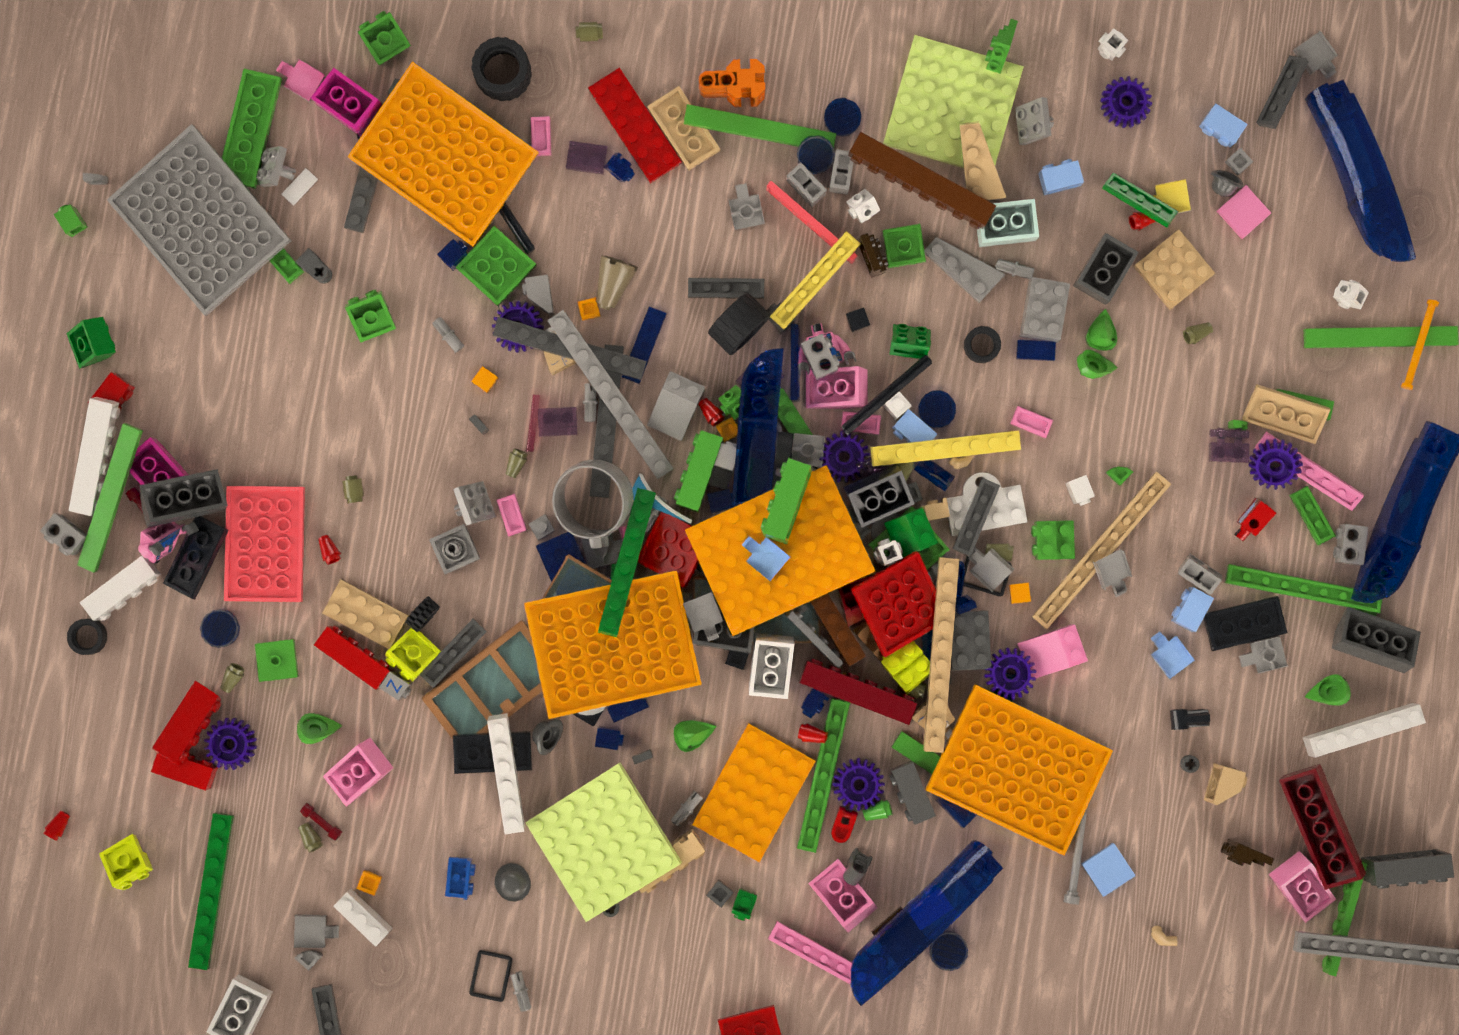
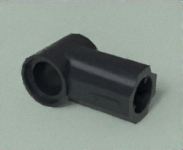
[1170,709,1210,730]

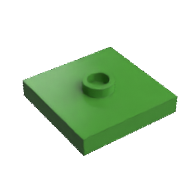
[883,224,926,268]
[255,639,299,682]

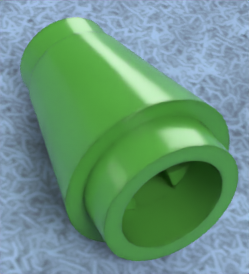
[863,800,893,821]

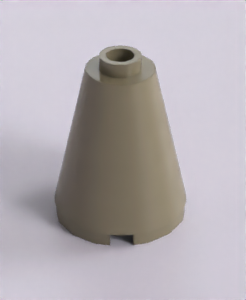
[596,255,638,310]

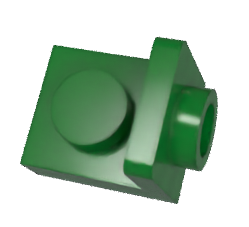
[731,888,757,921]

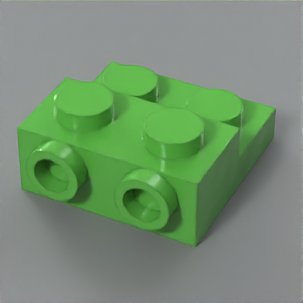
[358,11,411,65]
[985,19,1018,74]
[345,290,396,343]
[1031,521,1075,560]

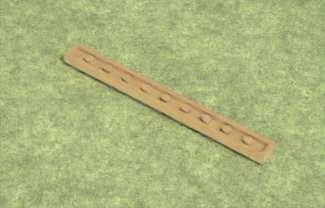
[1032,472,1171,629]
[923,557,959,753]

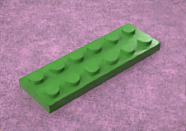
[222,69,282,189]

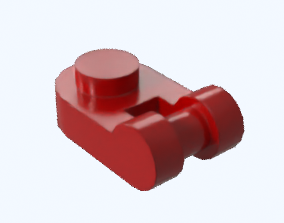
[831,806,858,843]

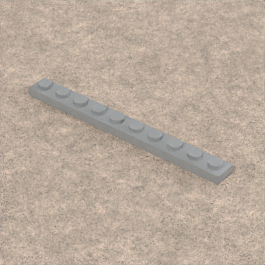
[548,309,673,479]
[1293,931,1459,969]

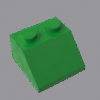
[66,317,116,369]
[884,507,938,557]

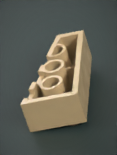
[959,121,1006,200]
[639,828,706,893]

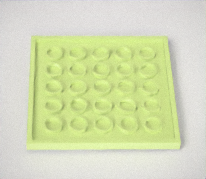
[883,35,1024,168]
[525,763,682,922]

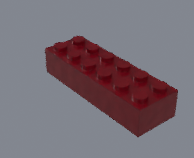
[798,658,917,725]
[1279,764,1366,890]

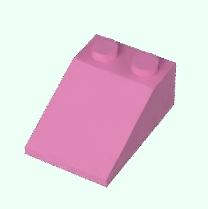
[806,366,868,409]
[1017,624,1088,678]
[323,738,393,806]
[1269,851,1336,923]
[808,859,877,932]

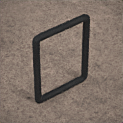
[960,556,1012,597]
[469,950,512,1002]

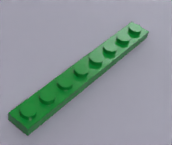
[598,488,656,637]
[188,813,234,970]

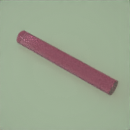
[526,394,540,452]

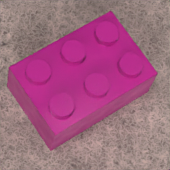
[311,68,382,137]
[130,437,189,485]

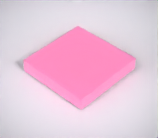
[1216,185,1271,239]

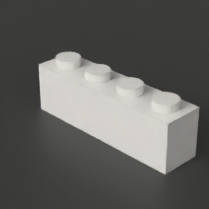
[80,556,161,621]

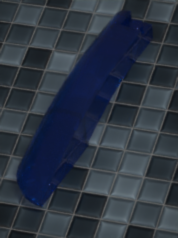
[1305,79,1416,262]
[731,348,784,508]
[1351,421,1459,603]
[850,840,1003,1006]

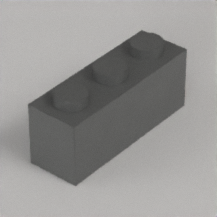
[889,761,936,825]

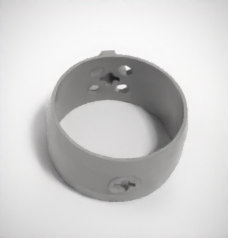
[552,459,634,549]

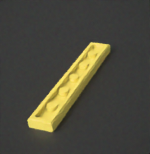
[770,231,861,330]

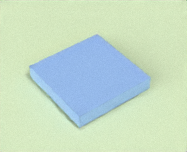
[1081,843,1135,897]

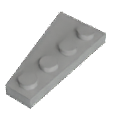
[924,237,1005,303]

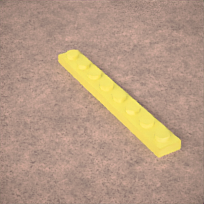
[870,431,1021,466]

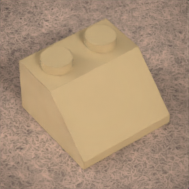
[1204,763,1247,805]

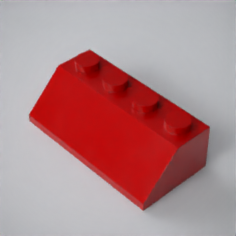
[152,681,221,766]

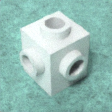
[1098,28,1128,61]
[846,189,880,223]
[1333,280,1369,310]
[873,538,903,567]

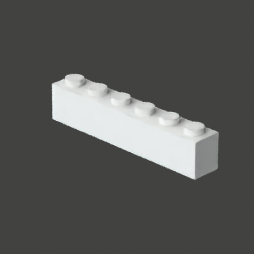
[69,397,120,516]
[1302,703,1426,758]
[487,713,525,834]

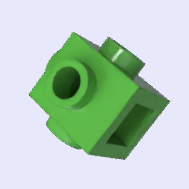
[718,385,752,420]

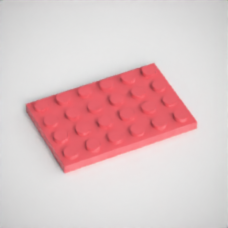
[224,486,305,602]

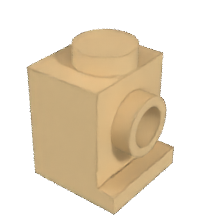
[920,498,950,521]

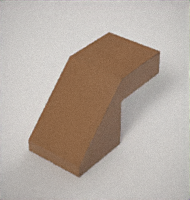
[853,620,883,662]

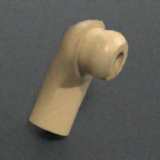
[949,455,975,469]
[1151,926,1177,946]

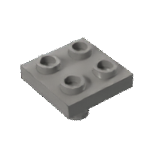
[1015,97,1054,145]
[256,146,296,187]
[453,481,496,526]
[429,524,481,575]

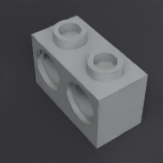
[829,149,853,195]
[786,162,827,207]
[801,334,840,380]
[40,513,87,556]
[1333,524,1368,565]
[1178,554,1222,596]

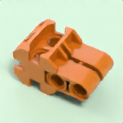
[699,59,765,108]

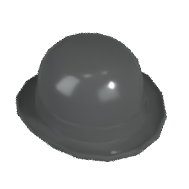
[1211,170,1243,197]
[532,719,563,755]
[495,863,531,902]

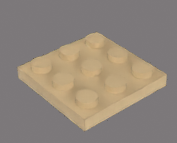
[1134,230,1215,310]

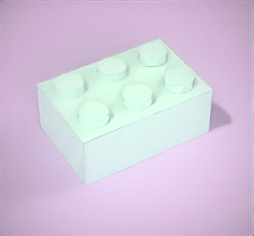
[977,199,1039,247]

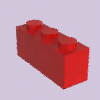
[151,754,218,791]

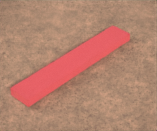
[766,181,858,264]

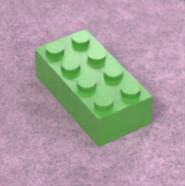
[674,430,723,513]
[761,458,812,544]

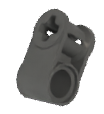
[295,248,333,284]
[843,848,873,885]

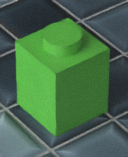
[54,204,88,237]

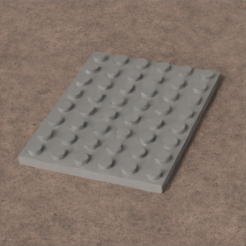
[107,124,292,316]

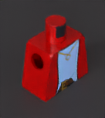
[1234,498,1276,541]

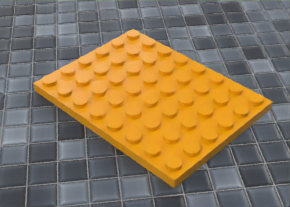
[348,61,539,247]
[685,465,875,636]
[524,571,702,719]
[925,684,1113,856]

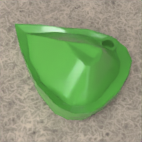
[1086,309,1117,351]
[1077,350,1118,379]
[1304,674,1351,705]
[297,713,342,744]
[673,720,717,752]

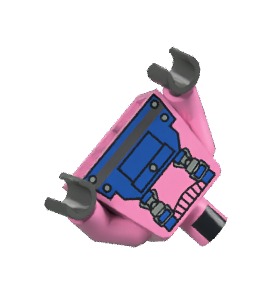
[797,323,856,375]
[138,522,199,564]

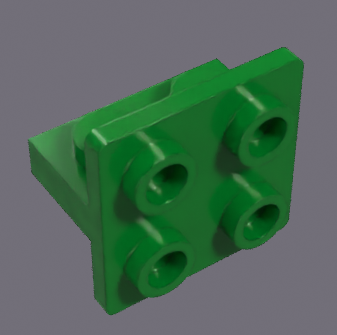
[889,324,931,359]

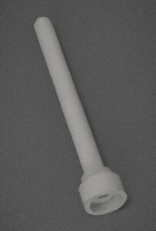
[1063,812,1087,905]

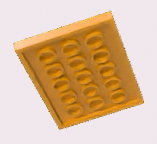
[692,723,815,863]

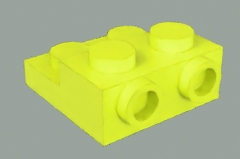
[385,628,441,682]
[881,641,930,694]
[99,834,153,890]

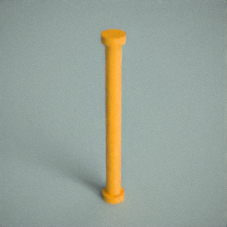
[1401,299,1439,390]

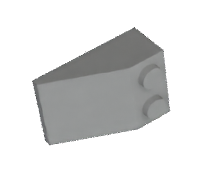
[647,371,705,441]

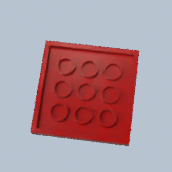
[851,551,936,657]

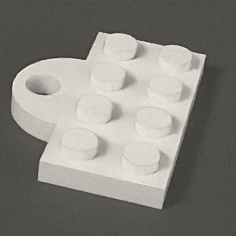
[947,473,1027,536]

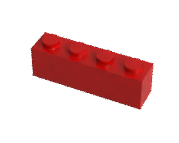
[314,625,393,690]

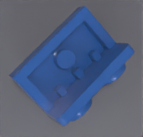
[445,857,475,900]

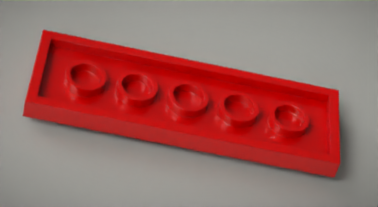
[588,67,682,184]

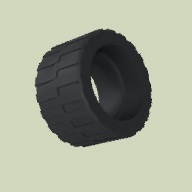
[471,37,532,101]
[708,293,770,355]

